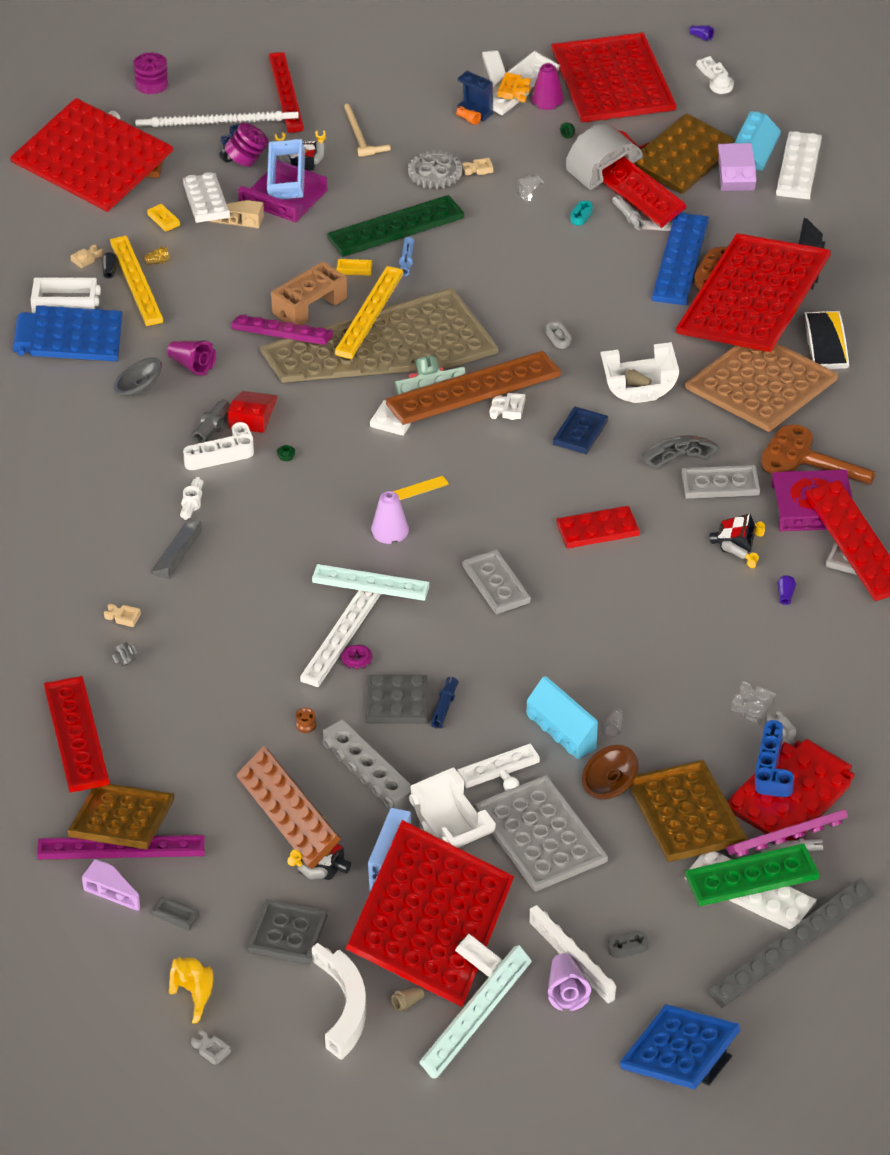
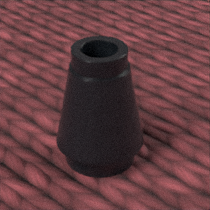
[101,252,119,278]

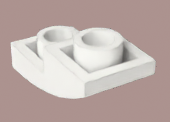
[696,56,729,79]

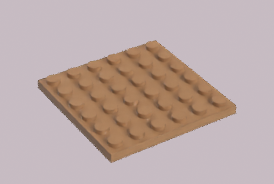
[685,343,838,432]

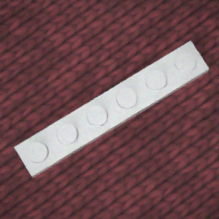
[530,905,616,1003]

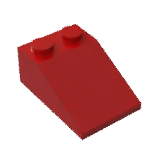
[228,391,277,433]

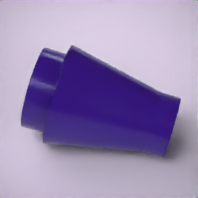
[690,25,714,41]
[777,575,796,605]

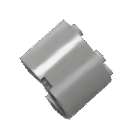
[566,124,643,190]

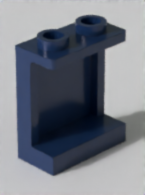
[457,71,493,122]

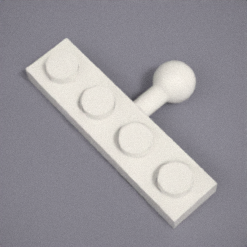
[458,743,540,791]

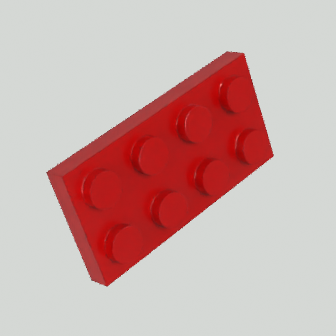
[557,505,640,549]

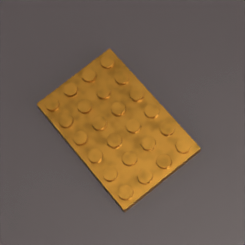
[633,113,736,194]
[629,760,747,862]

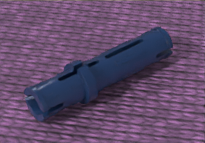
[430,677,458,729]

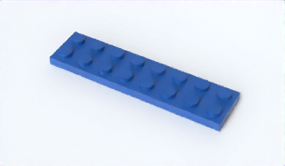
[652,213,709,305]

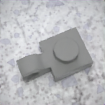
[767,711,796,745]

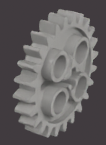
[408,150,462,189]

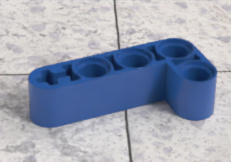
[755,720,794,797]

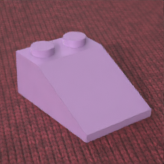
[718,143,756,191]

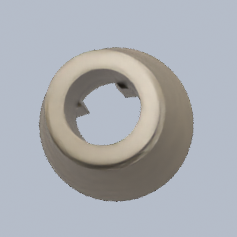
[625,369,652,387]
[391,986,425,1011]

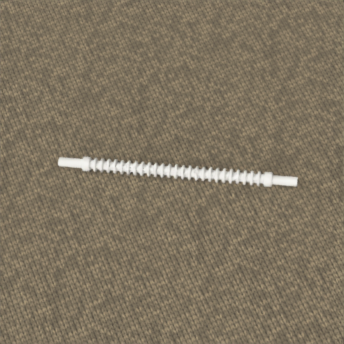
[136,111,299,127]

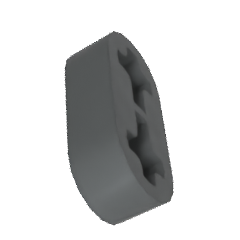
[609,931,648,958]

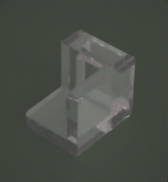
[517,173,543,202]

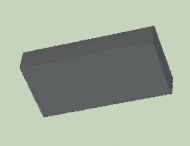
[152,897,200,930]

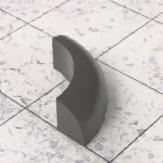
[642,435,719,469]

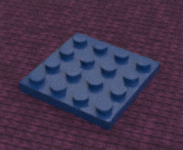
[619,1004,741,1090]

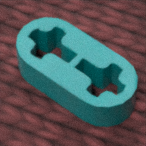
[570,200,593,226]

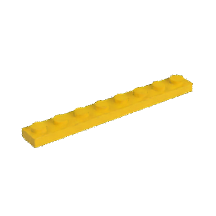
[110,235,163,326]
[335,266,403,359]

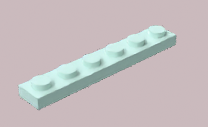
[312,564,429,601]

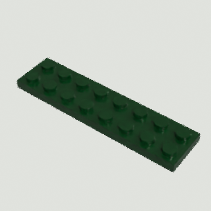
[327,195,464,257]

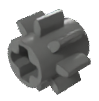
[112,642,138,666]

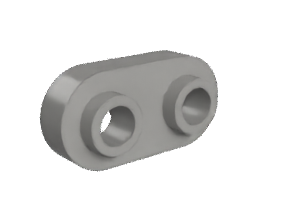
[546,321,571,349]

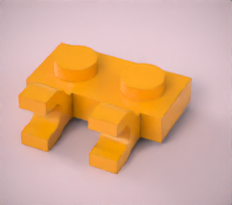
[497,72,531,102]

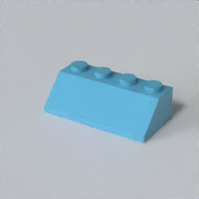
[734,111,781,171]
[526,676,598,760]

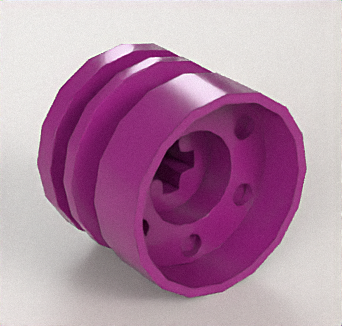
[133,52,169,94]
[225,122,269,167]

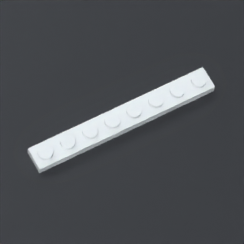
[300,590,381,687]

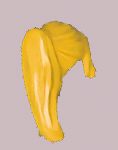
[169,957,213,1024]

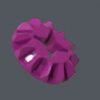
[341,645,373,670]

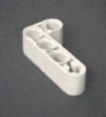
[183,422,254,470]

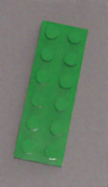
[685,843,820,907]

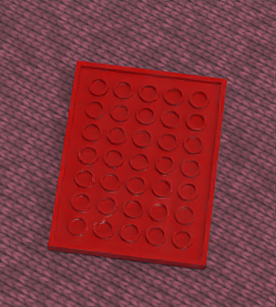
[551,32,676,122]
[10,98,174,212]
[676,233,831,352]
[345,820,515,1007]

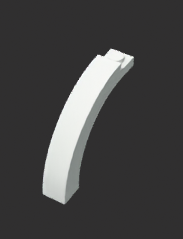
[312,943,366,1060]

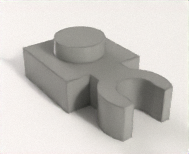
[191,1030,231,1066]

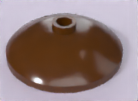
[582,745,639,800]

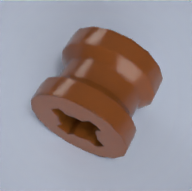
[296,708,316,733]

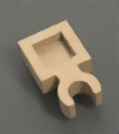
[462,158,493,175]
[70,245,103,269]
[104,604,141,627]

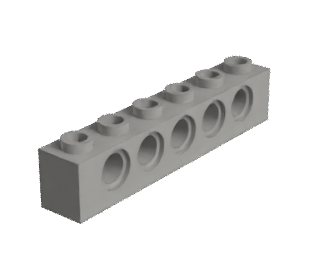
[323,719,412,810]

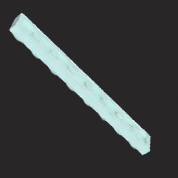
[419,945,532,1078]

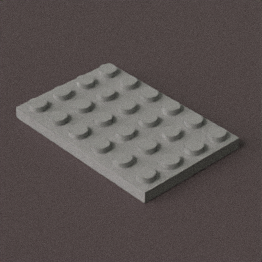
[474,775,608,892]

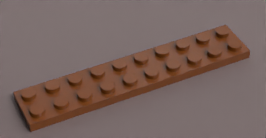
[386,351,561,425]

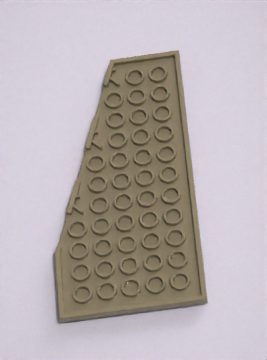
[260,288,498,383]

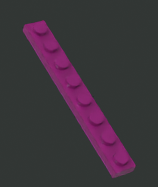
[37,835,205,860]

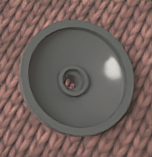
[114,357,162,396]

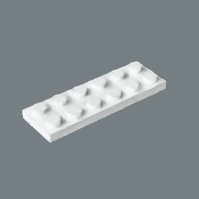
[493,51,560,115]
[776,131,822,199]
[182,172,230,222]
[685,851,817,929]

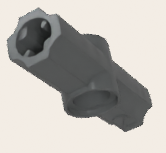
[192,399,231,444]

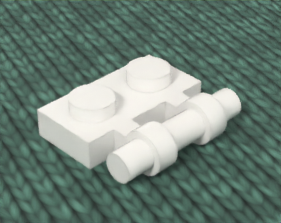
[489,393,526,420]

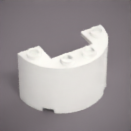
[601,342,679,403]
[409,767,496,848]

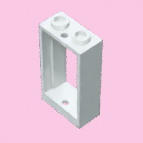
[31,278,101,313]

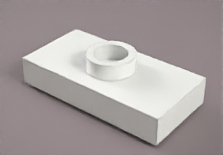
[455,934,503,976]

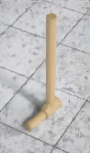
[344,104,390,157]

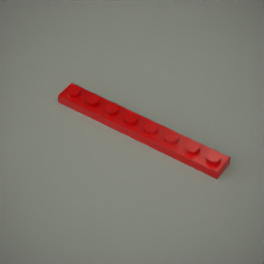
[269,52,304,133]

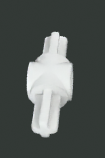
[180,477,204,520]

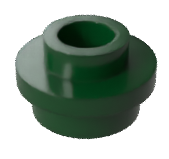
[560,122,575,139]
[277,445,295,462]

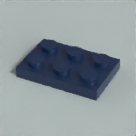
[553,406,608,454]

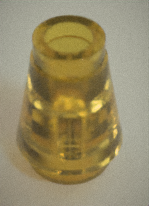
[144,246,170,265]

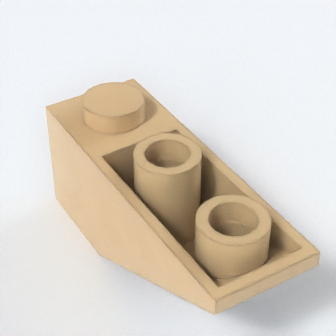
[210,200,264,228]

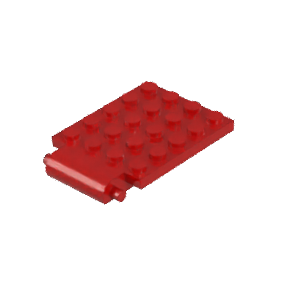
[727,739,855,841]

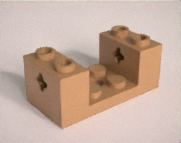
[271,261,347,325]

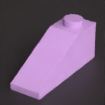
[82,859,140,911]

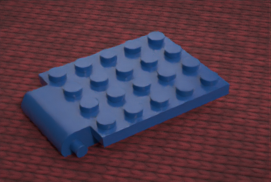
[13,305,122,362]

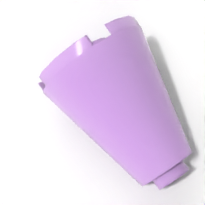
[371,491,409,544]
[548,953,591,1011]

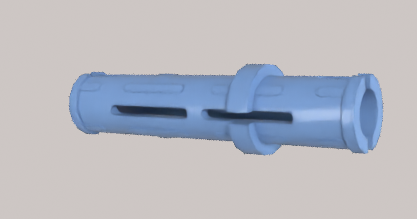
[399,237,415,277]

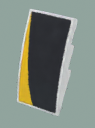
[804,311,849,369]

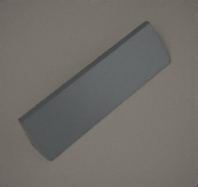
[152,521,202,579]

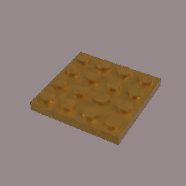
[68,784,174,849]

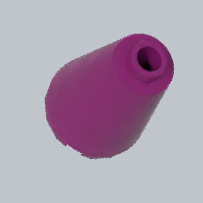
[531,63,564,110]
[167,340,216,376]

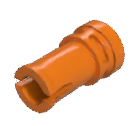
[456,106,481,125]

